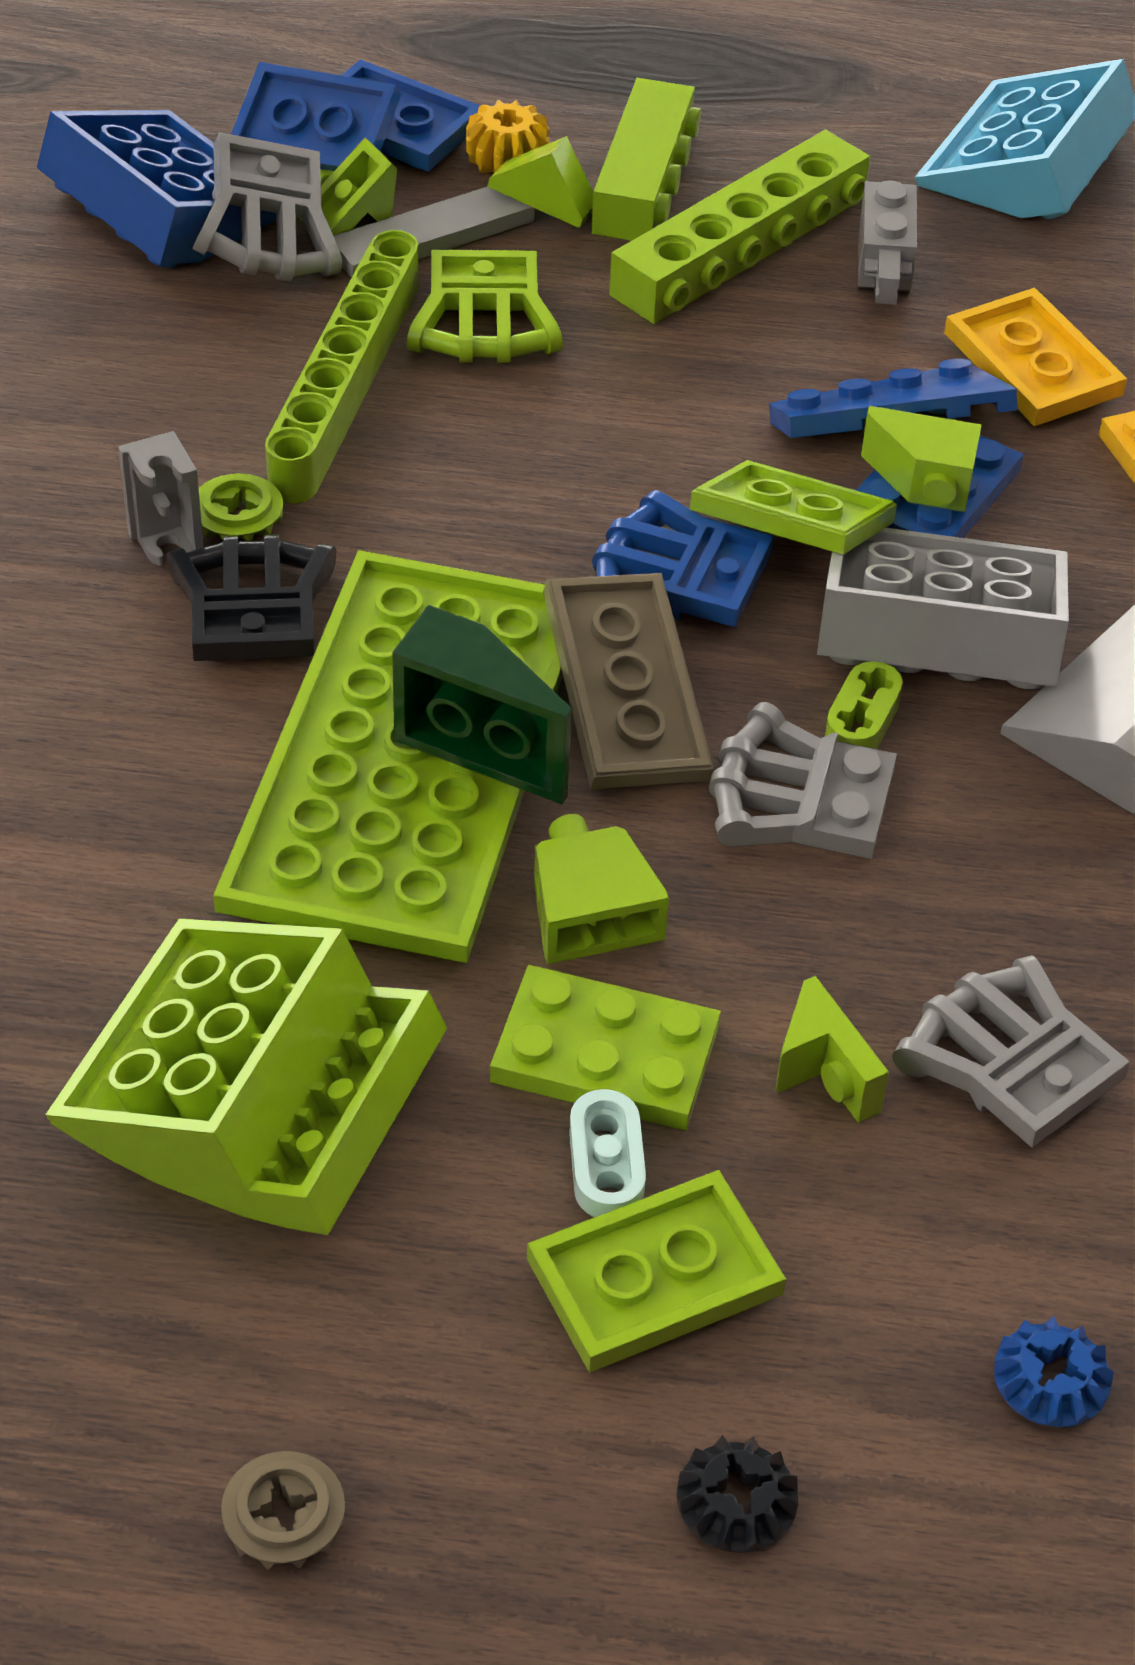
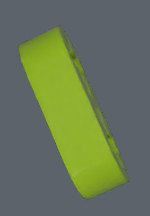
[825,661,903,749]

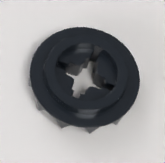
[677,1435,798,1553]

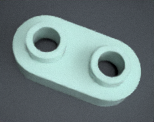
[569,1089,646,1217]

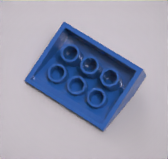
[37,110,276,268]

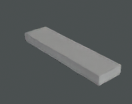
[334,187,535,278]

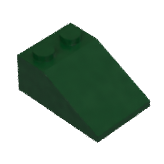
[392,605,572,805]

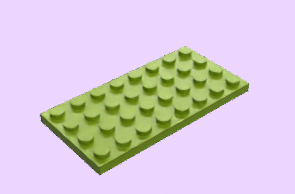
[213,550,563,963]

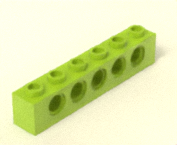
[609,129,870,324]

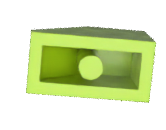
[861,406,982,512]

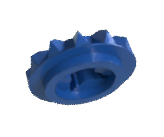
[994,1316,1114,1427]

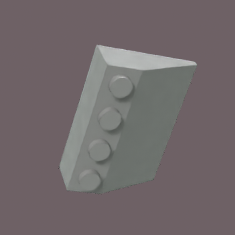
[817,528,1069,689]
[1000,605,1135,815]

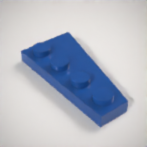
[769,358,1018,438]

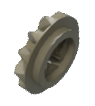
[221,1451,345,1570]

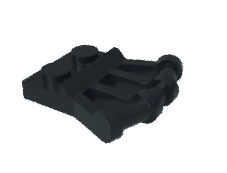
[167,534,337,661]

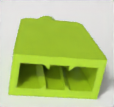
[534,814,669,965]

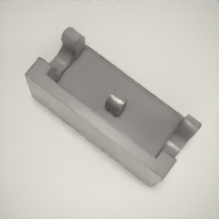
[118,431,204,566]

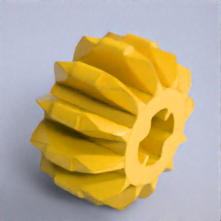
[466,100,550,174]

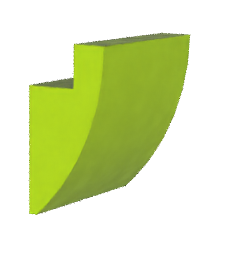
[45,919,447,1235]

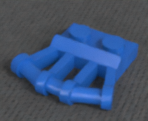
[592,490,774,628]

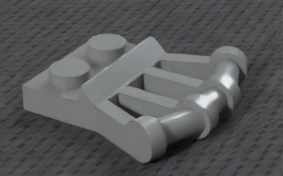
[192,132,342,282]
[709,702,897,859]
[892,955,1130,1148]

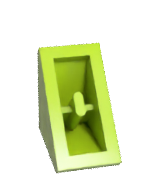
[487,136,593,228]

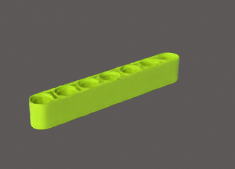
[265,230,419,504]

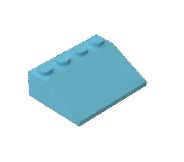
[915,59,1135,219]

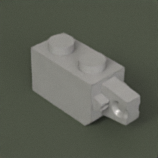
[858,180,917,305]

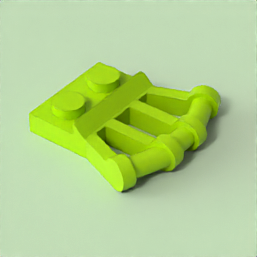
[407,250,563,363]

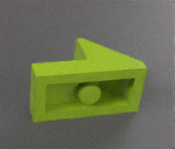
[299,137,397,236]
[776,976,889,1123]

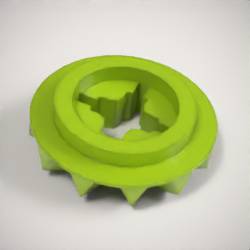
[199,473,283,541]

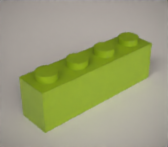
[591,78,701,241]

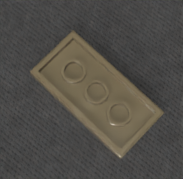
[543,573,714,790]

